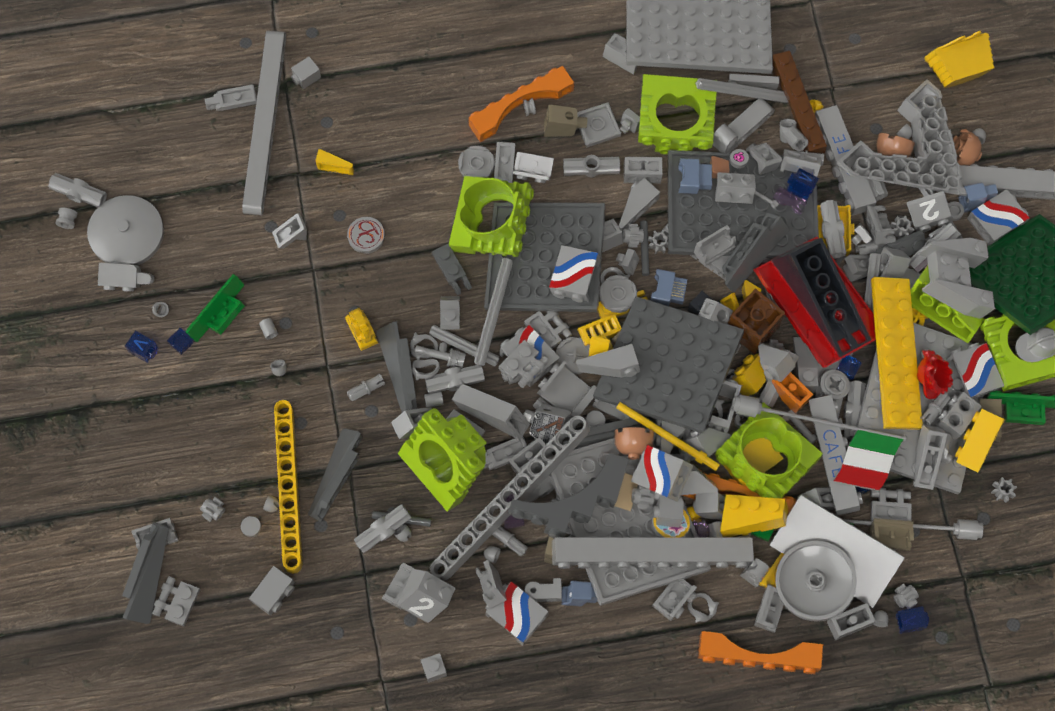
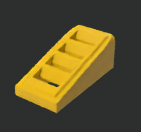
[316,149,354,175]
[577,314,622,346]

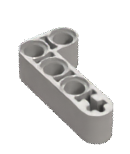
[713,99,775,153]

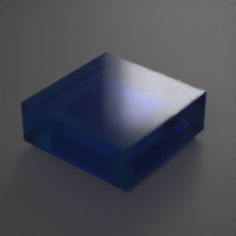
[167,327,195,355]
[836,355,862,380]

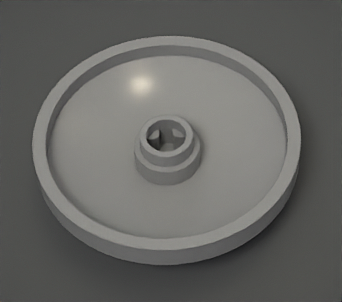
[87,195,164,265]
[776,541,857,621]

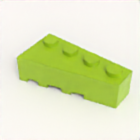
[910,265,984,344]

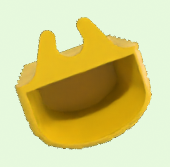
[924,31,994,88]

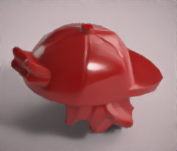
[917,350,953,399]

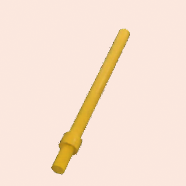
[616,402,720,471]

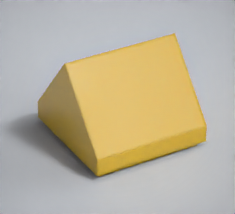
[742,280,762,300]
[720,293,739,312]

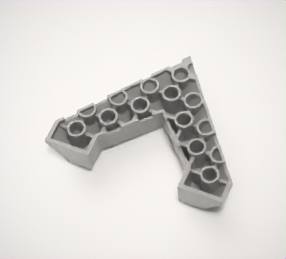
[837,80,967,196]

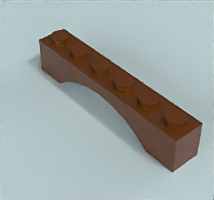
[772,50,827,154]

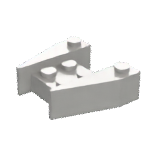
[918,238,995,319]

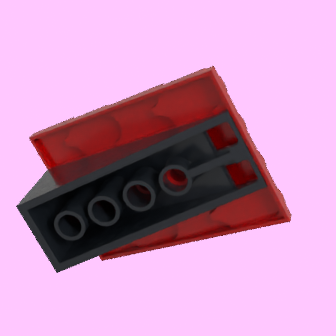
[753,236,876,368]

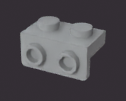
[513,152,554,183]
[715,172,756,204]
[652,579,697,621]

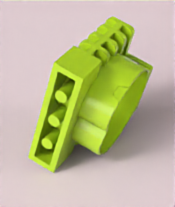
[638,74,717,155]
[449,176,534,257]
[980,314,1055,392]
[715,402,823,499]
[398,408,486,512]

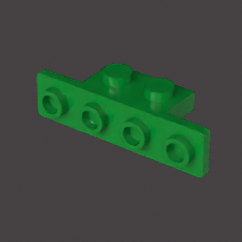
[186,274,245,342]
[986,391,1055,425]

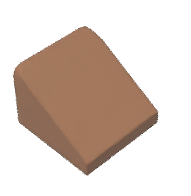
[710,156,729,178]

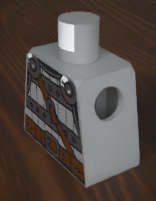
[523,404,572,444]

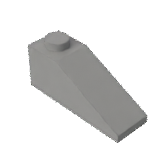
[619,178,660,232]
[793,337,818,393]
[576,344,640,378]
[913,424,948,490]

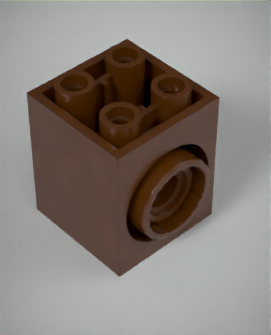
[728,288,785,355]

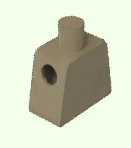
[544,105,587,137]

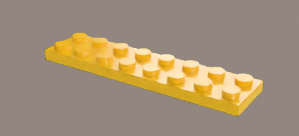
[871,277,923,430]

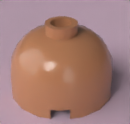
[953,129,982,166]
[876,133,915,157]
[614,427,654,460]

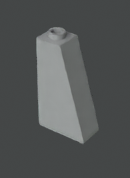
[452,384,530,440]

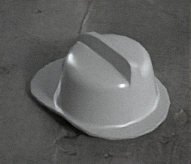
[1015,328,1055,362]

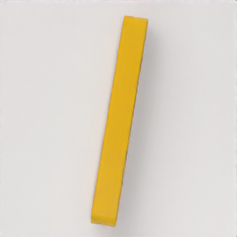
[274,400,303,574]

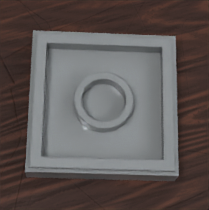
[577,102,621,147]

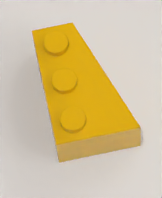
[955,409,1005,472]
[720,494,788,538]

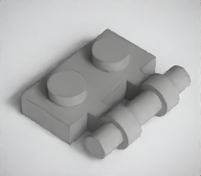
[524,311,572,349]
[498,340,549,388]
[870,488,911,521]
[152,576,200,627]

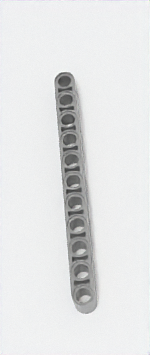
[243,30,286,215]
[430,416,590,581]

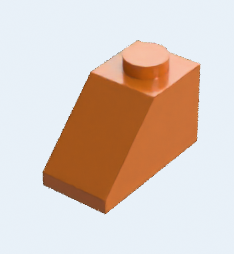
[772,372,813,414]

